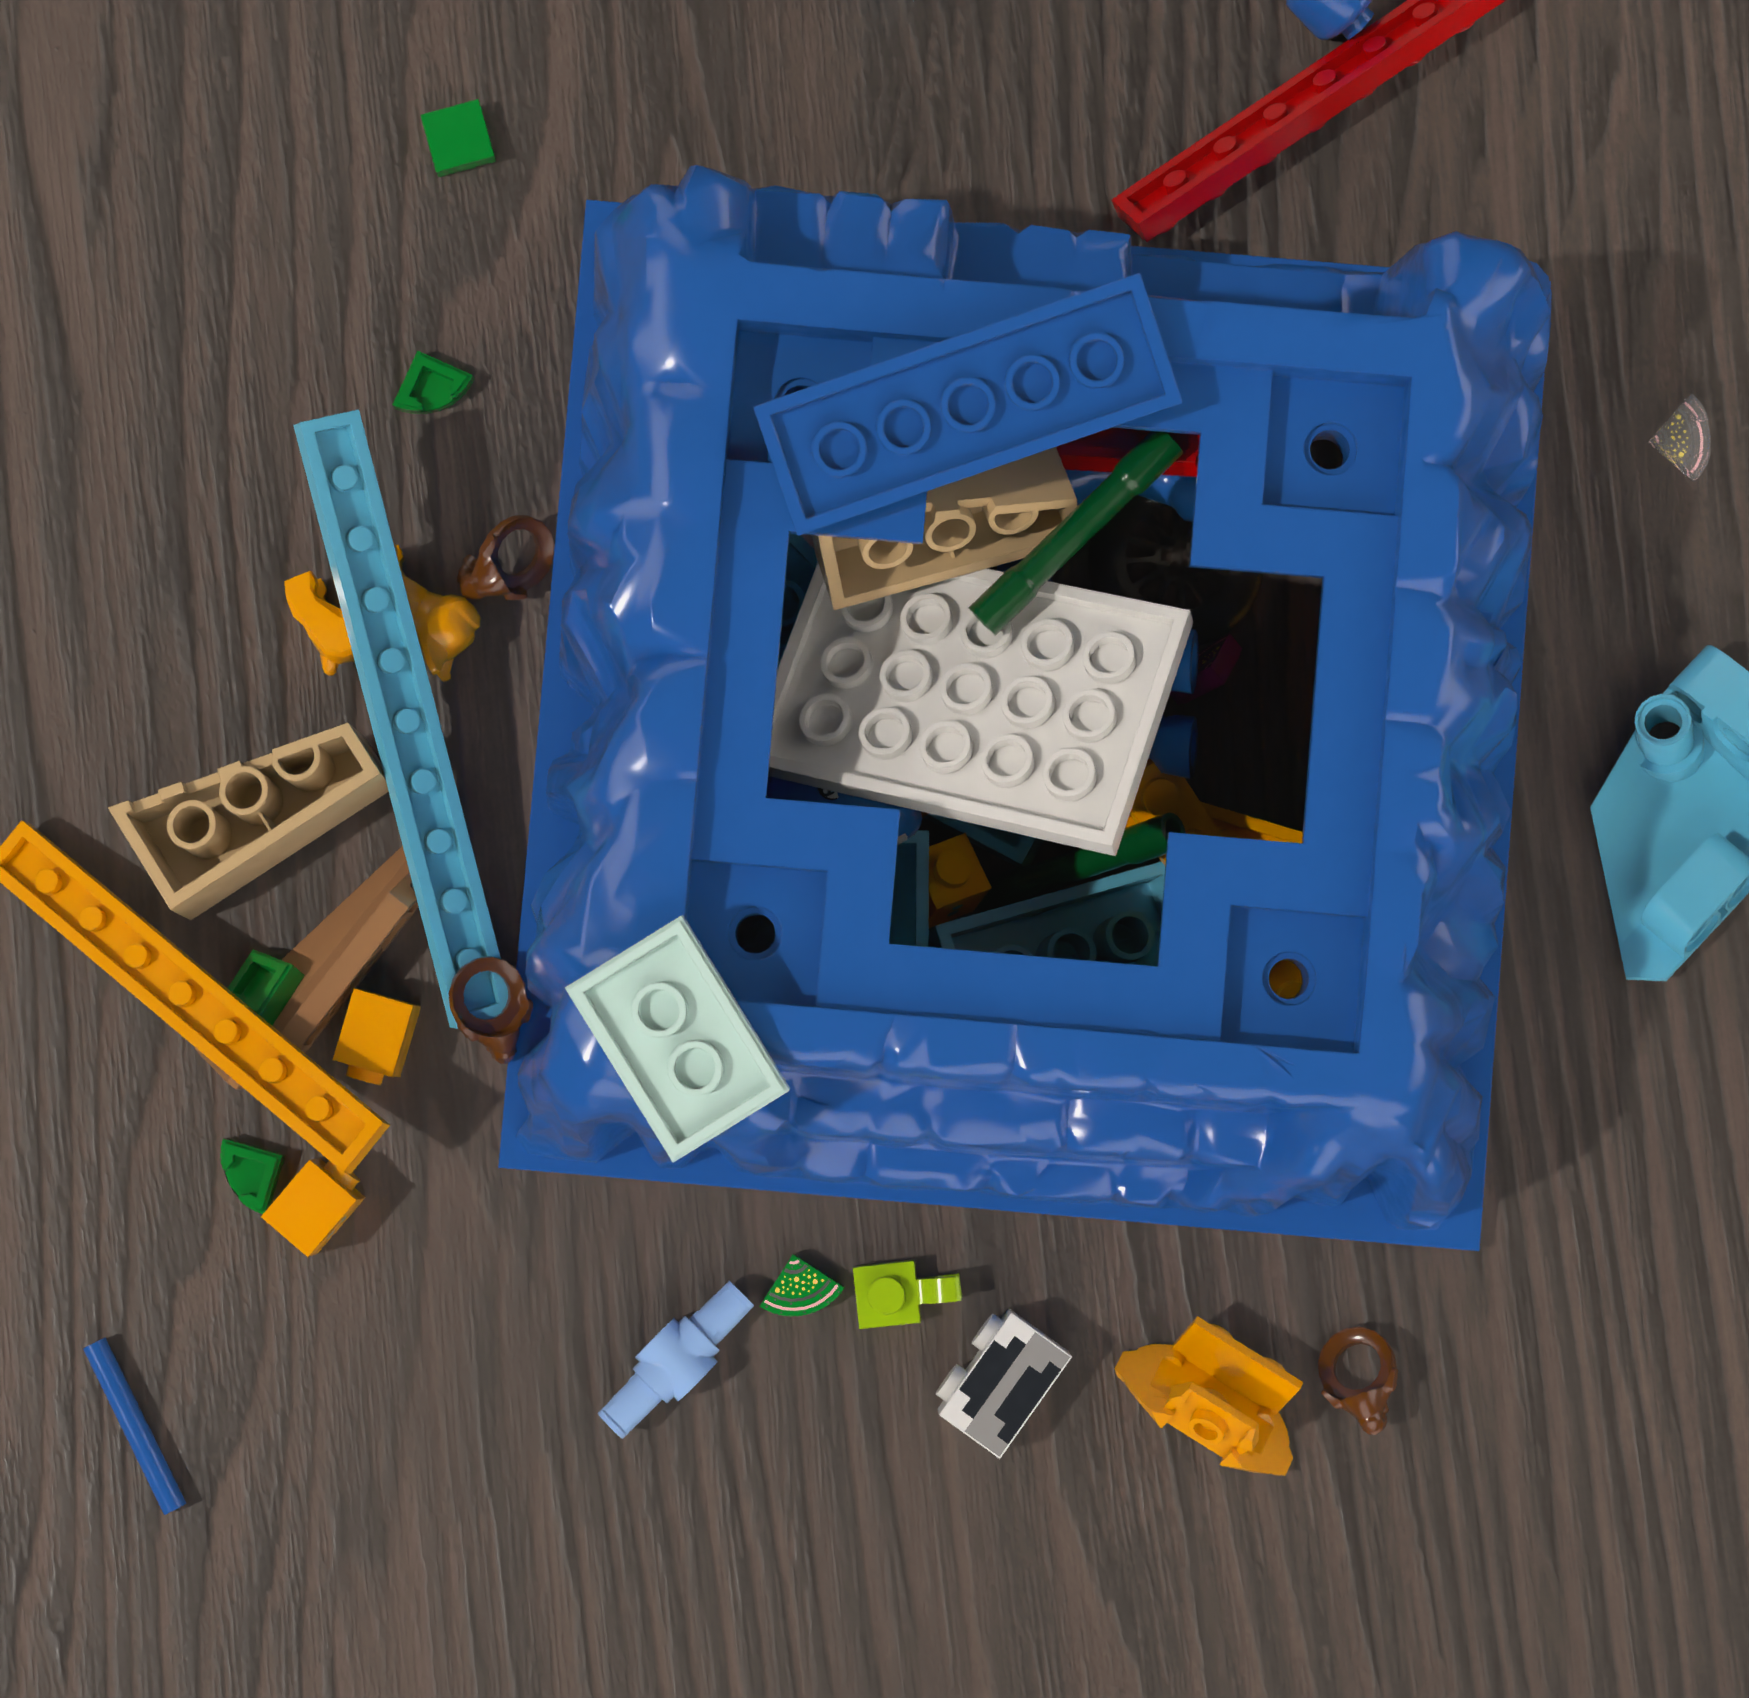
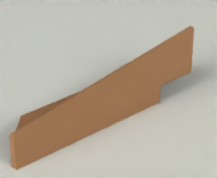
[195,845,419,1090]

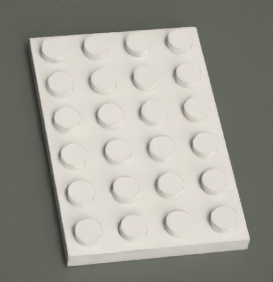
[768,563,1193,856]

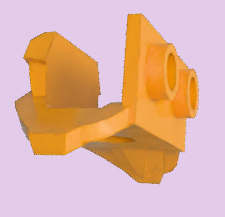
[1114,1316,1303,1476]

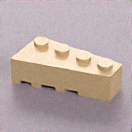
[812,447,1077,610]
[108,723,389,920]

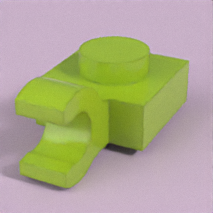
[853,1260,962,1329]

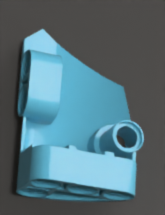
[1590,645,1749,981]

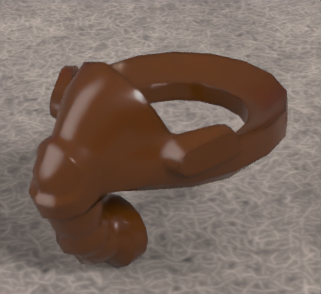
[457,515,555,600]
[448,956,533,1064]
[1318,1327,1398,1435]

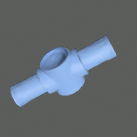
[597,1281,754,1439]

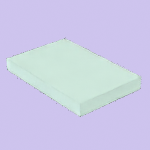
[565,915,790,1163]

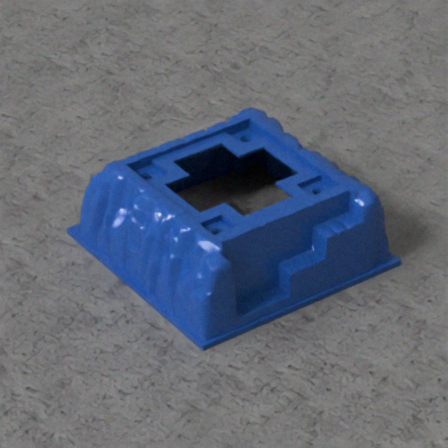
[498,165,1552,1251]

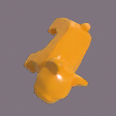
[284,541,481,682]

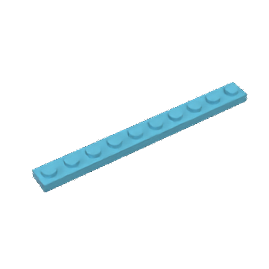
[293,409,508,1029]

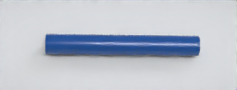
[83,1337,187,1515]

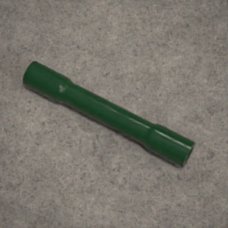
[968,431,1184,636]
[977,812,1186,912]

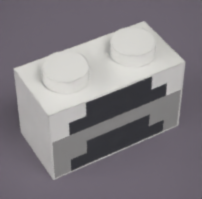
[936,1309,1072,1459]

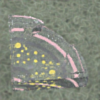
[1648,394,1711,482]

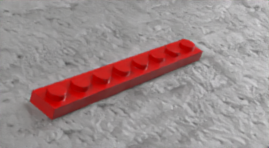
[1111,0,1506,242]

